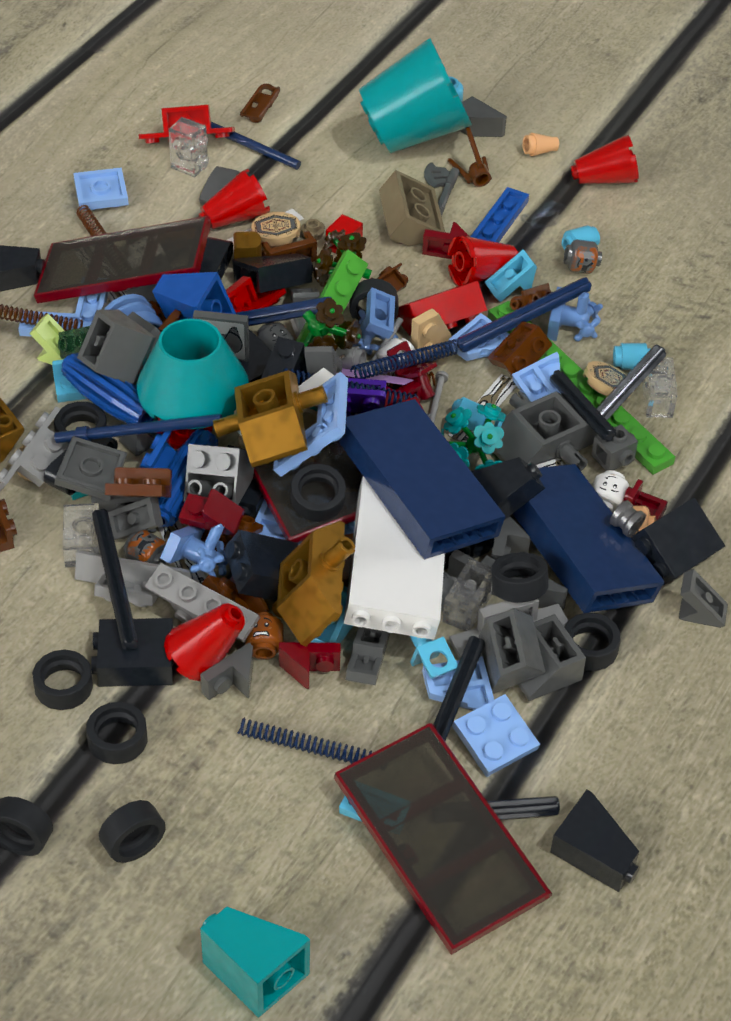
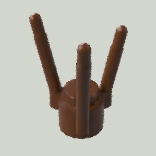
[448,127,492,187]

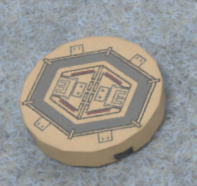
[251,212,301,247]
[583,361,632,399]

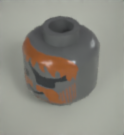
[564,239,602,274]
[124,530,167,565]

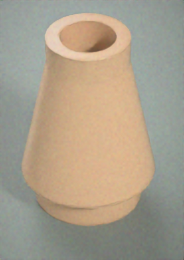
[523,133,559,156]

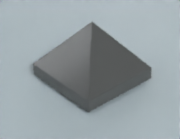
[119,433,155,456]

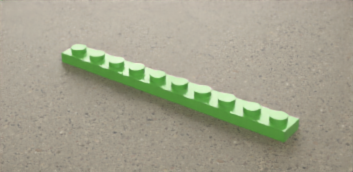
[487,301,676,475]

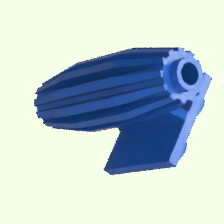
[61,353,154,424]
[139,429,218,527]

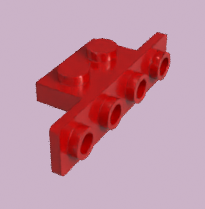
[138,105,235,143]
[226,276,286,313]

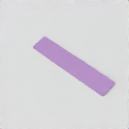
[336,368,413,385]

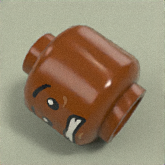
[244,612,284,659]

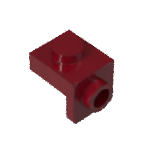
[623,479,668,520]

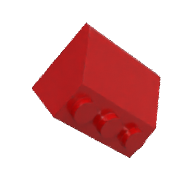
[396,281,487,336]

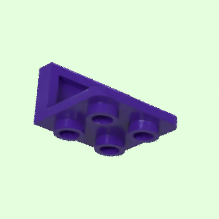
[346,378,386,416]

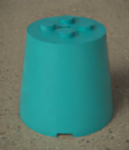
[359,38,472,153]

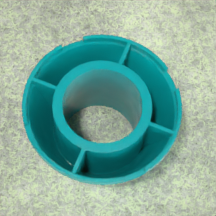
[137,319,249,429]

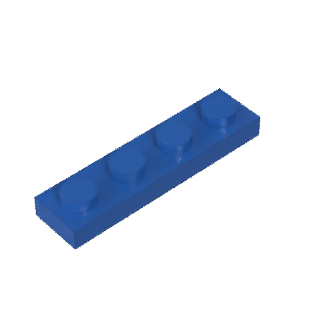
[470,187,529,243]

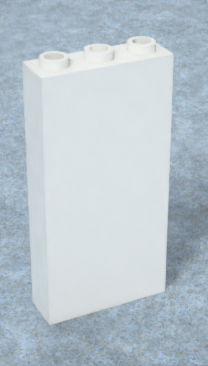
[343,476,445,640]

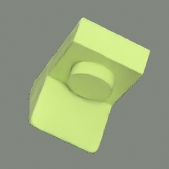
[29,314,81,365]

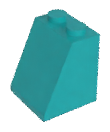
[200,907,310,1018]

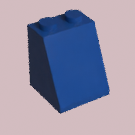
[152,272,236,320]

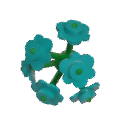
[441,403,506,470]

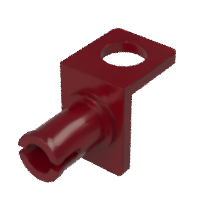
[387,341,437,401]

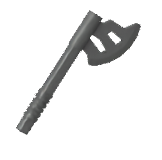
[424,162,460,217]

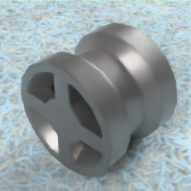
[610,500,646,537]

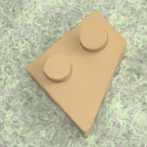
[411,308,452,362]

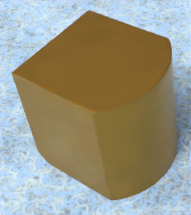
[233,231,262,259]

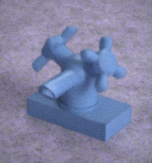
[547,287,603,342]
[352,288,398,355]
[160,524,228,577]

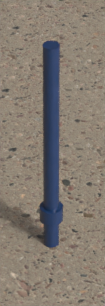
[211,121,301,170]
[54,414,222,443]

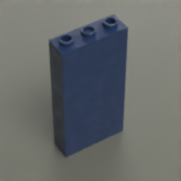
[338,399,505,560]
[513,464,665,613]

